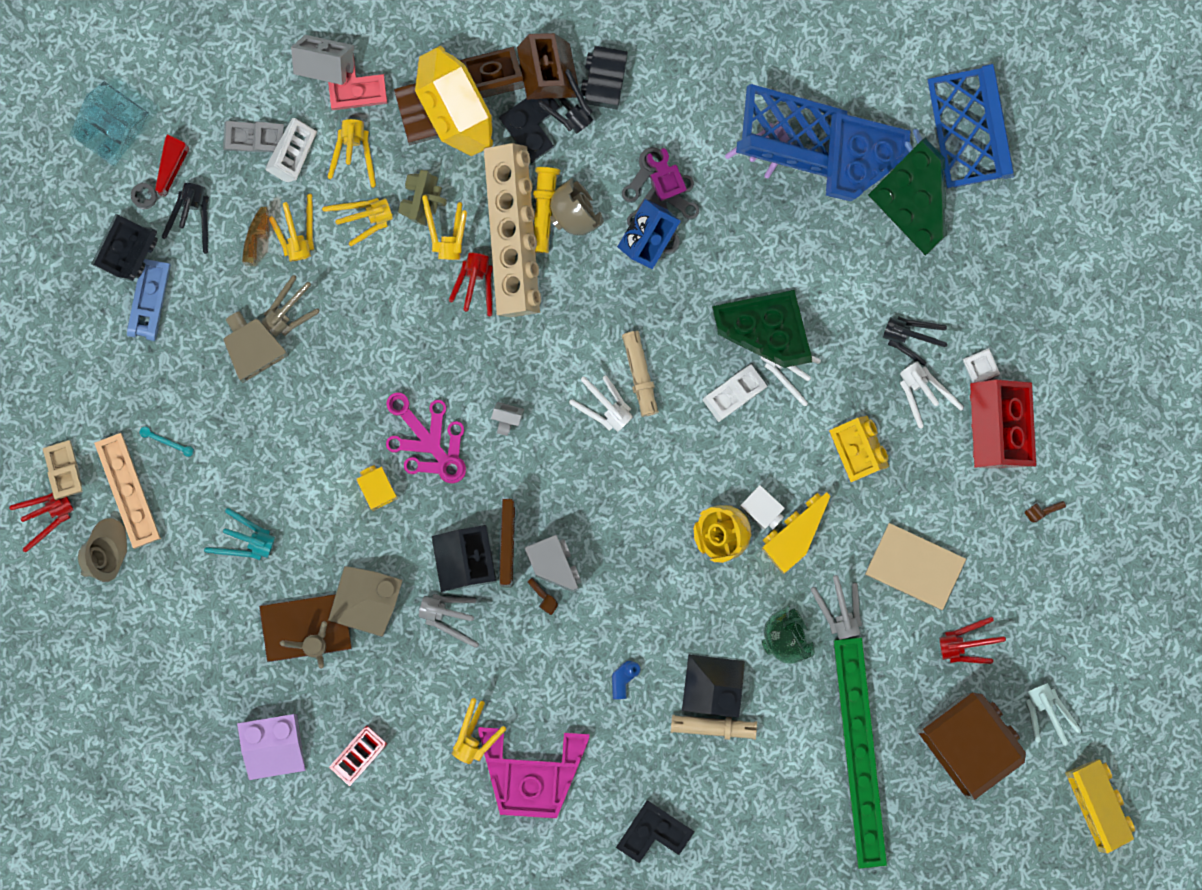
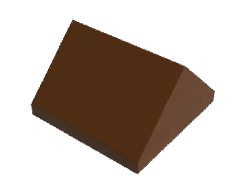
[460,47,524,98]

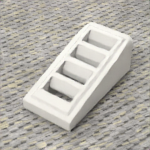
[265,118,317,182]

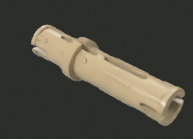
[622,331,659,417]
[671,715,757,740]

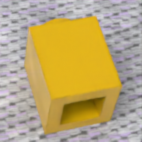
[356,465,398,511]

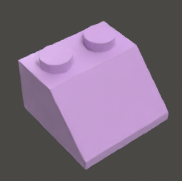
[237,714,306,780]

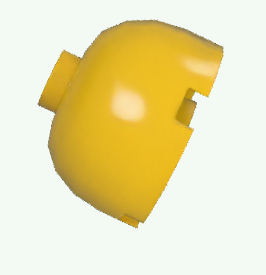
[693,505,752,563]

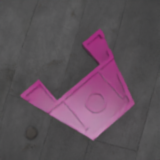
[478,727,590,818]

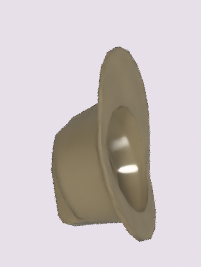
[78,518,127,582]

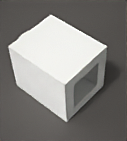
[739,485,785,530]

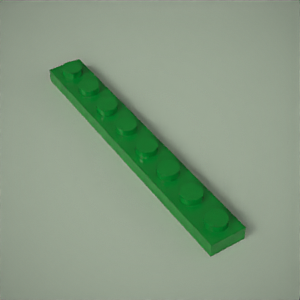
[833,638,887,869]

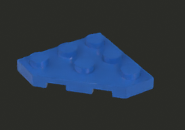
[826,112,911,201]

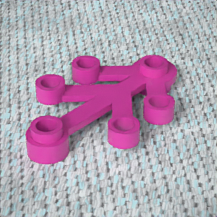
[386,393,466,484]

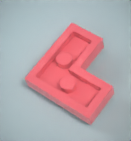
[328,53,388,111]

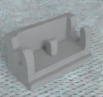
[291,35,354,85]

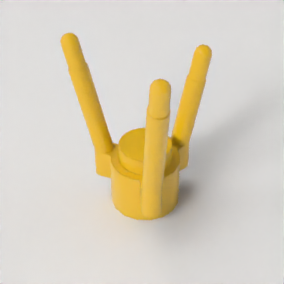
[328,119,376,188]
[269,194,315,262]
[422,195,467,260]
[322,198,393,246]
[451,698,506,764]

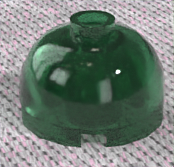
[762,605,815,664]

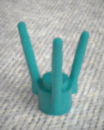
[204,508,275,561]

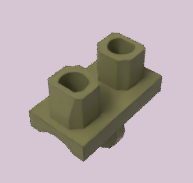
[398,170,447,226]

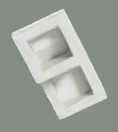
[702,364,768,422]

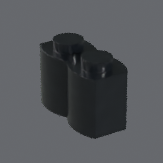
[581,46,628,110]

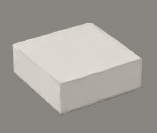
[963,348,1000,383]

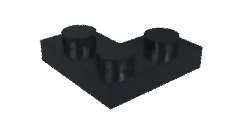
[499,98,560,164]
[616,800,695,863]

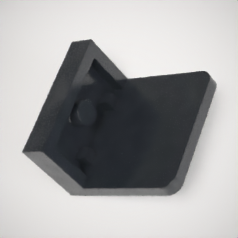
[91,214,158,281]

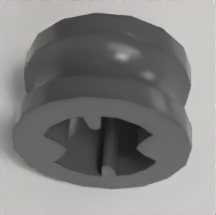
[131,183,157,209]

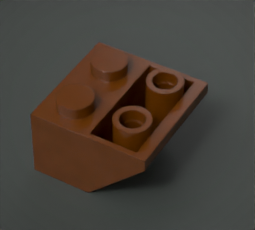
[517,33,578,99]

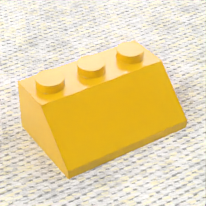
[1065,759,1135,853]

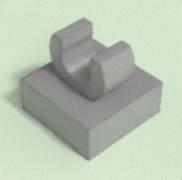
[491,402,524,436]

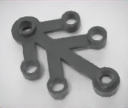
[622,147,699,255]

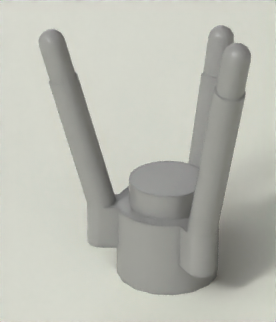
[811,575,862,640]
[419,594,479,648]

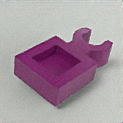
[646,148,687,202]

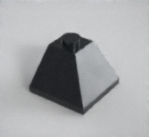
[682,654,745,718]

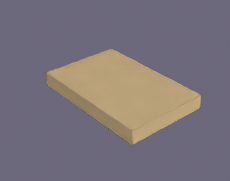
[865,523,966,610]

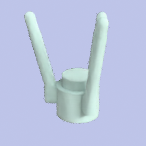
[1026,683,1081,746]

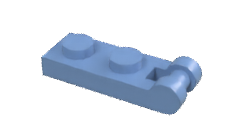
[127,259,171,341]

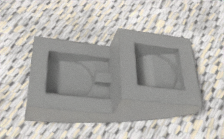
[223,121,284,153]

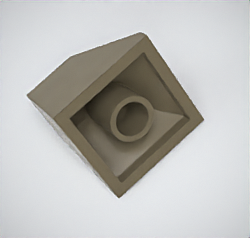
[328,566,402,637]

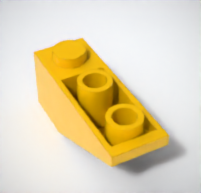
[761,492,830,574]

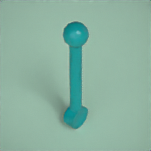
[139,427,194,457]

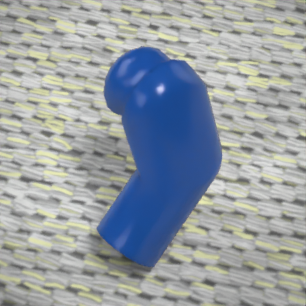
[612,661,641,700]

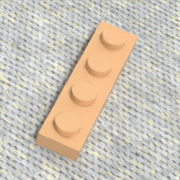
[94,433,161,549]

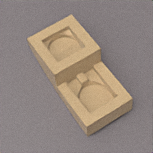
[42,440,83,500]

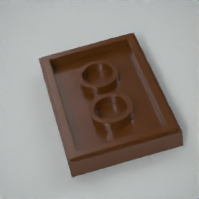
[500,499,515,588]
[259,594,352,662]

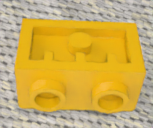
[829,415,889,482]

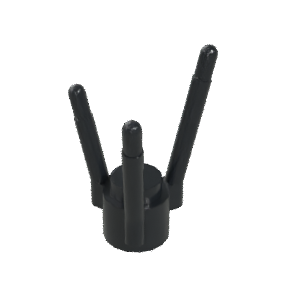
[538,69,593,134]
[162,183,209,254]
[883,316,948,366]

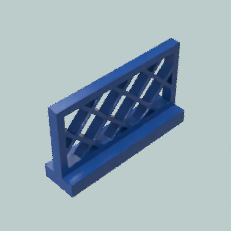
[928,64,1015,189]
[736,84,848,177]

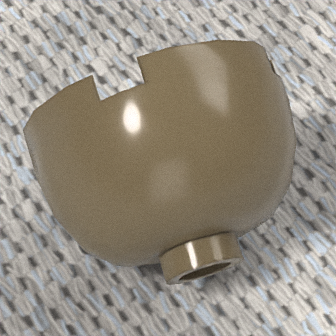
[550,178,603,236]

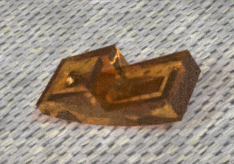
[242,207,269,266]

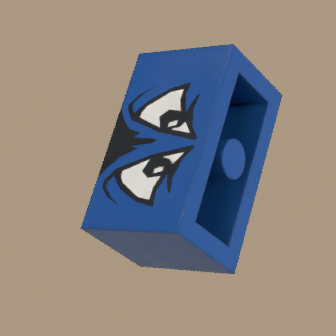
[617,199,681,269]

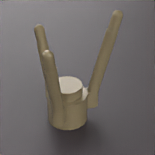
[260,275,320,337]
[280,621,327,669]

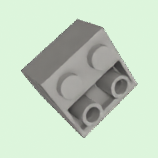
[525,535,582,593]

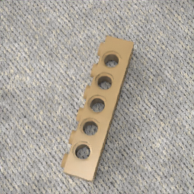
[484,143,541,317]

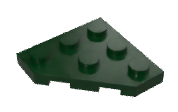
[868,137,947,256]
[712,290,812,368]

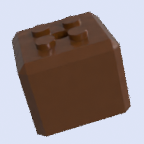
[916,692,1026,800]

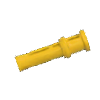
[533,167,561,254]

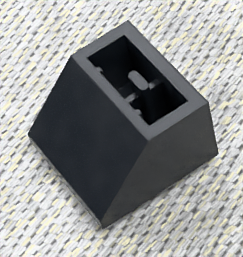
[431,525,497,592]

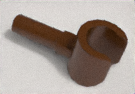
[1024,501,1066,523]
[527,578,558,615]

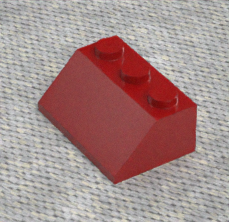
[970,380,1036,468]

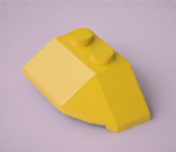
[415,46,493,156]

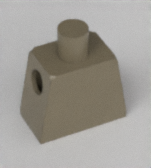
[223,311,289,383]

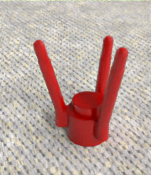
[449,253,493,317]
[9,492,74,552]
[939,617,1006,664]

